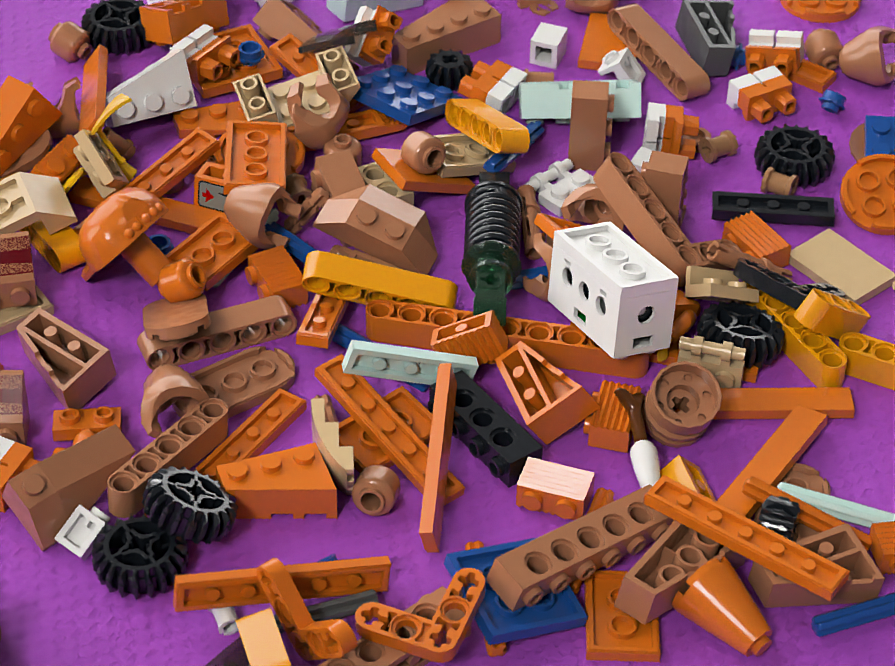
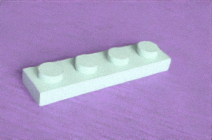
[342,340,479,385]

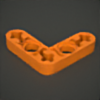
[256,558,358,661]
[355,568,485,663]

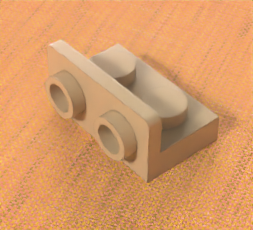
[73,129,129,199]
[685,266,760,304]

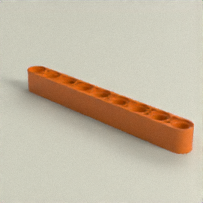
[366,299,650,379]

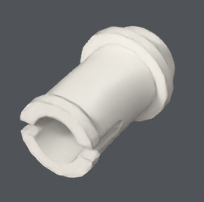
[207,607,239,636]

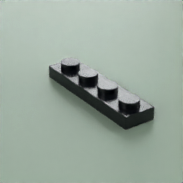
[711,191,835,226]

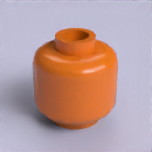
[158,258,207,303]

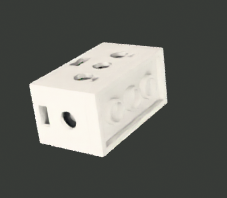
[548,221,679,359]

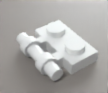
[524,158,595,217]

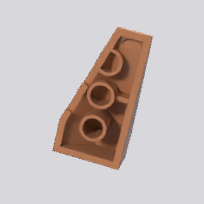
[252,0,359,71]
[2,424,136,552]

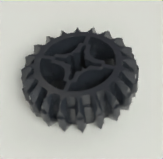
[81,0,153,56]
[754,124,835,189]
[696,301,785,369]
[142,466,238,544]
[92,513,189,600]

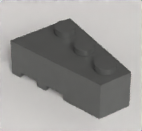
[675,0,736,77]

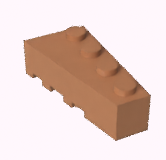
[392,0,501,74]
[614,520,746,625]

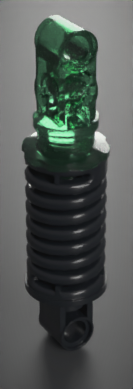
[461,172,523,327]

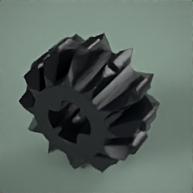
[425,49,474,92]
[757,495,800,541]

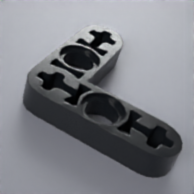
[733,257,845,309]

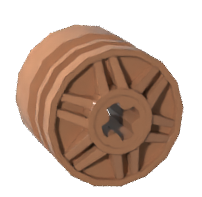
[641,361,722,448]

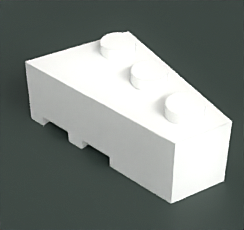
[105,49,197,127]

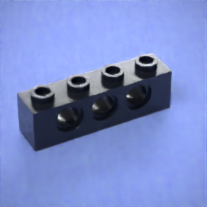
[428,370,543,488]

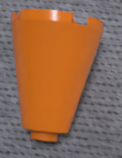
[672,556,773,657]

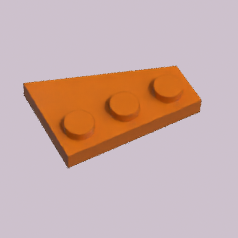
[172,101,247,139]

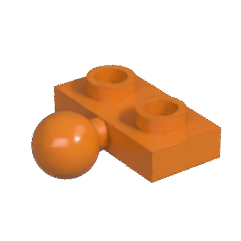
[52,406,122,445]

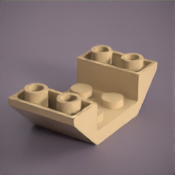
[232,45,360,127]
[0,172,78,235]

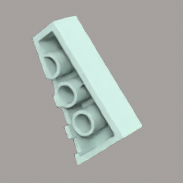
[519,79,642,124]

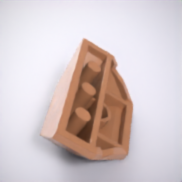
[313,184,438,275]

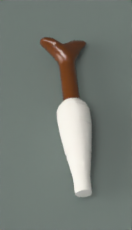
[614,388,661,488]

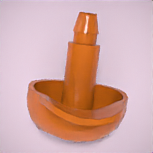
[79,187,172,288]

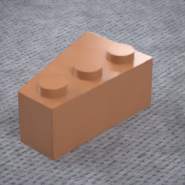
[568,80,614,171]
[311,149,366,247]
[16,307,117,409]
[748,523,885,608]

